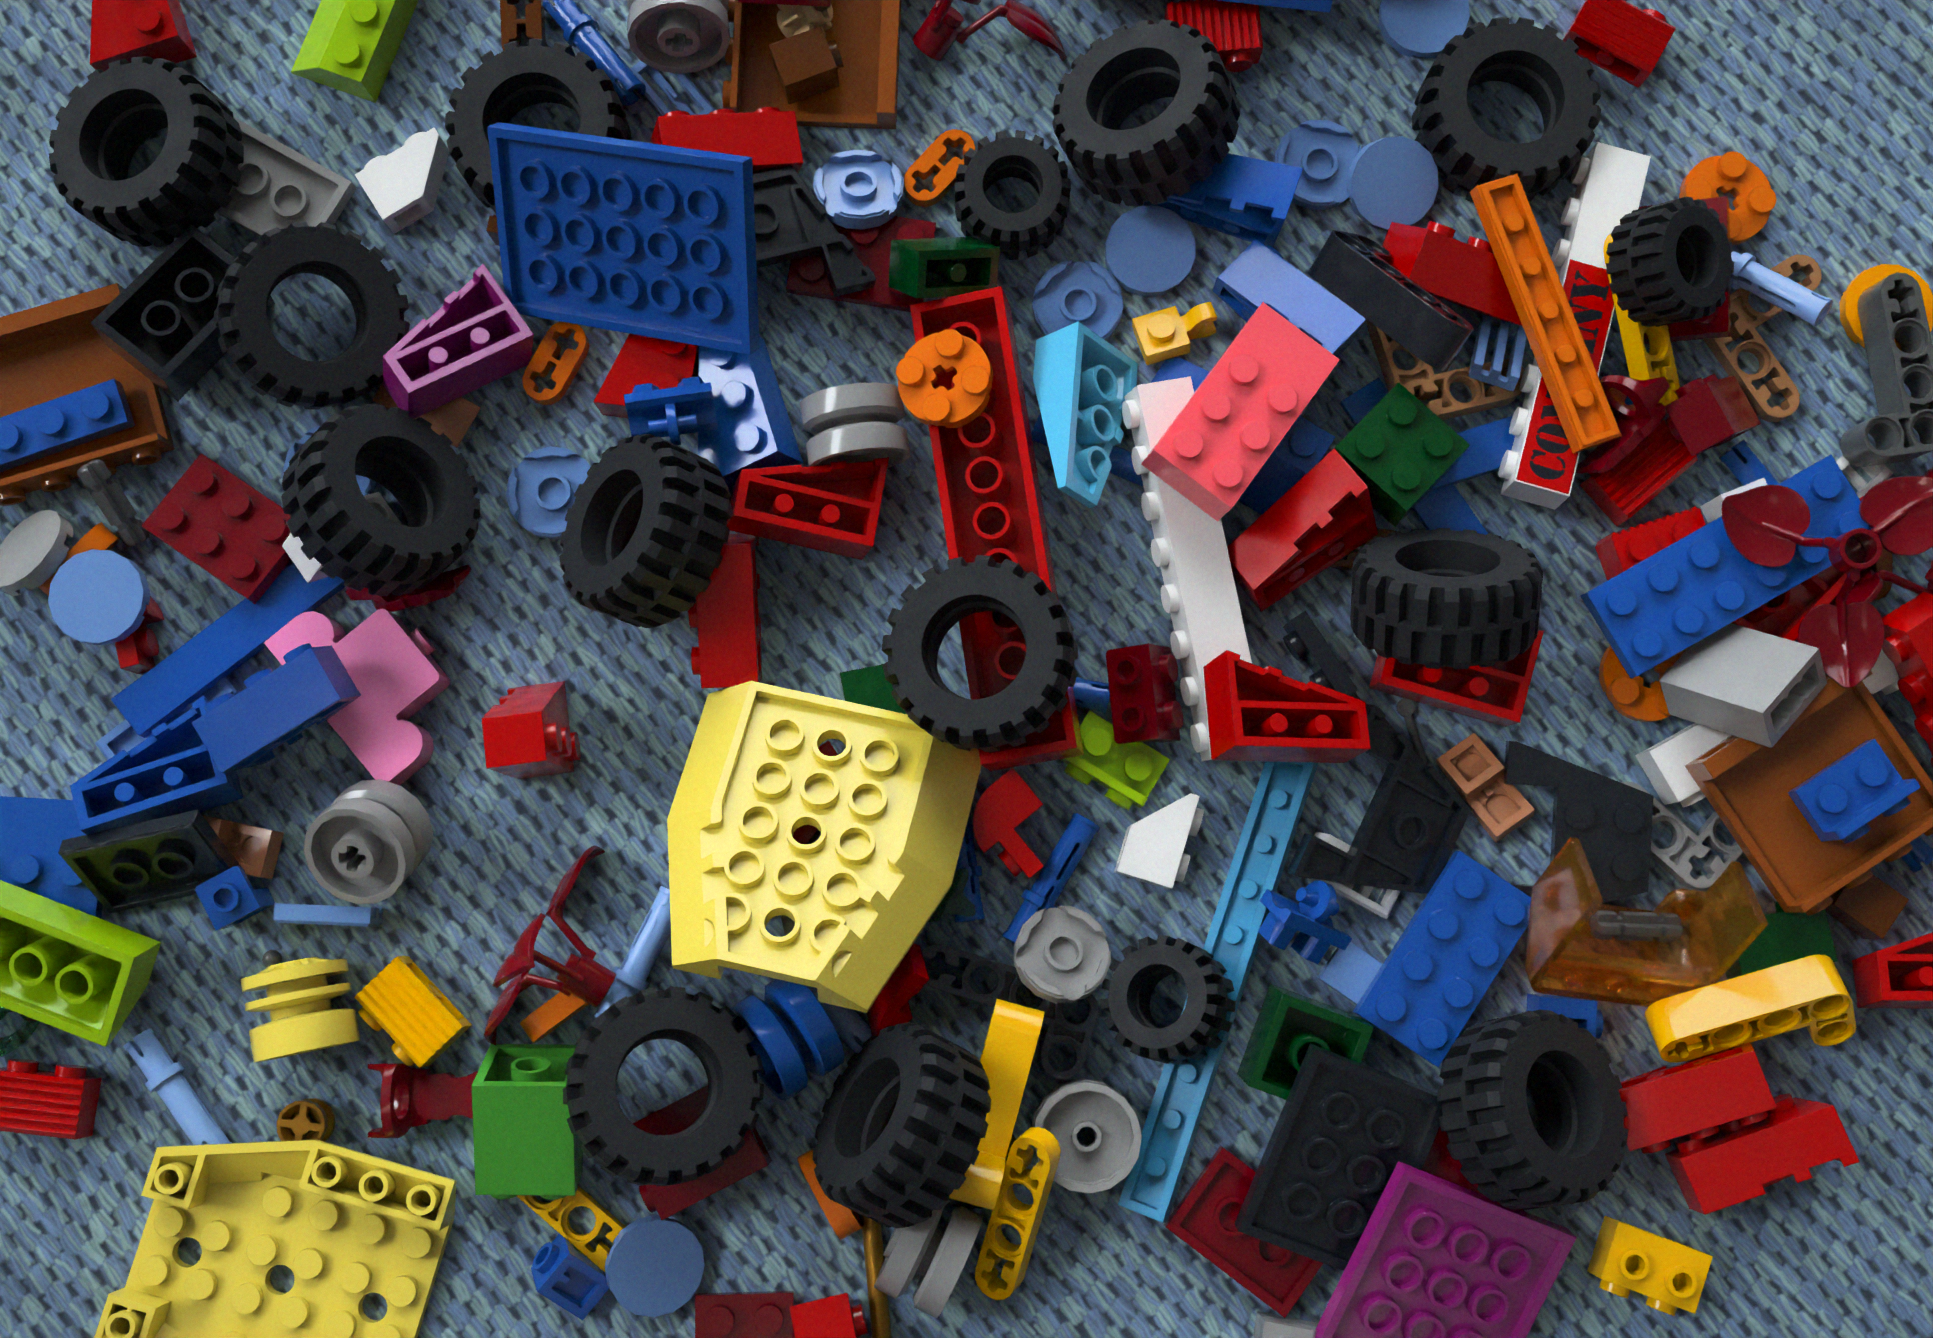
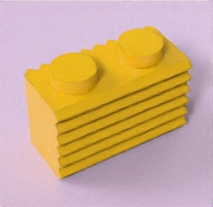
[354,956,472,1068]

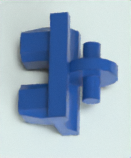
[624,376,718,446]
[1258,880,1352,964]

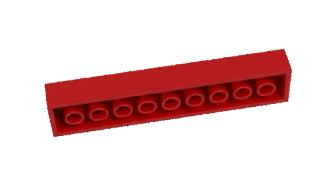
[910,286,1084,771]

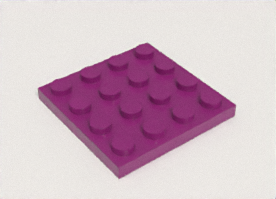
[1315,1161,1577,1338]

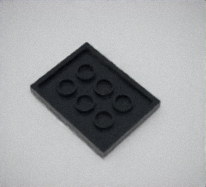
[1234,1044,1443,1271]

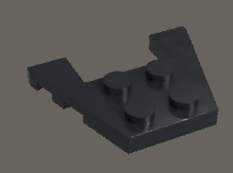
[753,166,876,297]
[1287,704,1471,894]
[1504,741,1654,921]

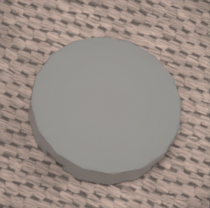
[0,509,73,596]
[1013,906,1111,1003]

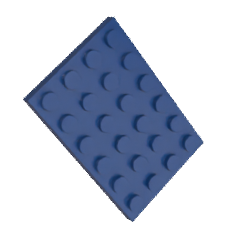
[487,122,760,355]

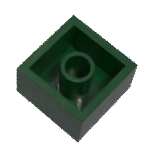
[1335,382,1470,527]
[1237,984,1374,1100]

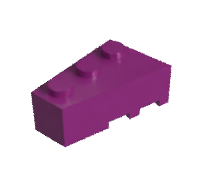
[383,264,534,419]

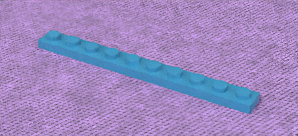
[1118,761,1318,1223]

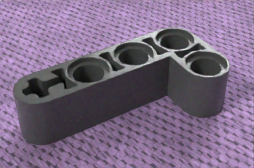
[1840,272,1933,467]

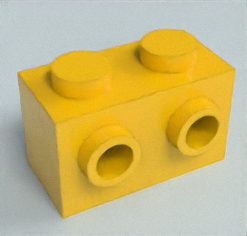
[1587,1216,1713,1316]

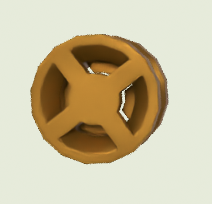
[277,1098,335,1142]

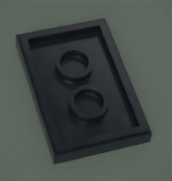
[58,809,245,913]

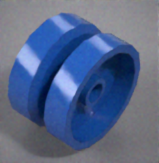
[730,979,845,1101]

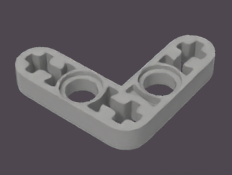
[1621,781,1743,889]

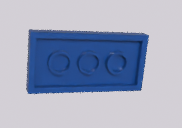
[1353,851,1541,1067]

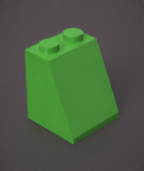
[472,1044,583,1200]

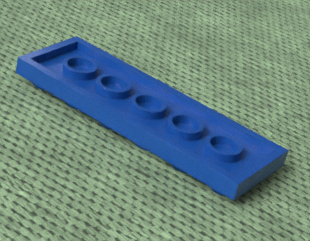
[1581,454,1872,679]

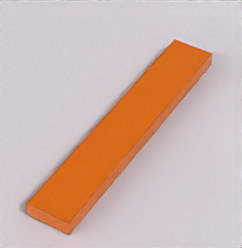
[1470,173,1622,454]

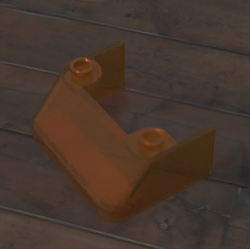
[1525,837,1768,1007]

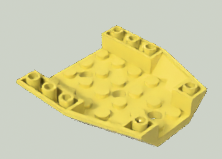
[667,681,982,1013]
[94,1139,457,1338]

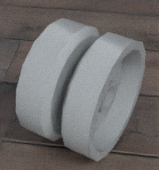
[627,0,730,74]
[800,382,911,468]
[303,779,433,904]
[1031,1077,1142,1194]
[874,1205,983,1319]

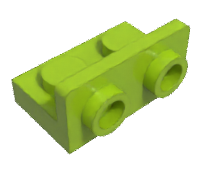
[1060,710,1170,811]

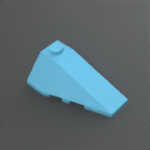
[1033,321,1138,508]

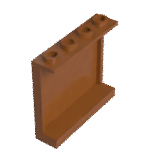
[722,0,902,129]
[0,283,175,506]
[1685,671,1933,915]

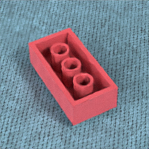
[1141,302,1340,521]

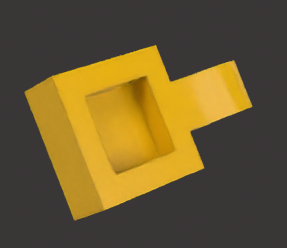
[1132,302,1217,366]

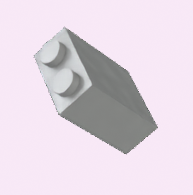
[1659,623,1827,748]

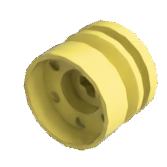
[241,957,360,1063]

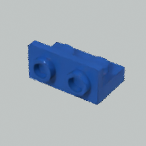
[1787,739,1921,844]

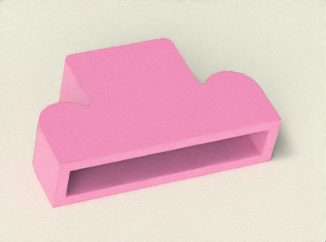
[264,608,450,785]

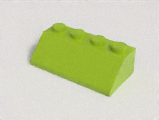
[291,0,419,103]
[0,880,161,1047]

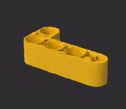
[1645,954,1856,1063]
[949,999,1044,1211]

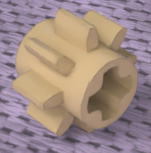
[777,4,833,38]

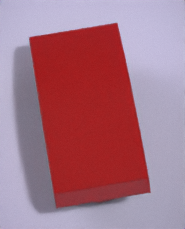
[867,943,929,1036]

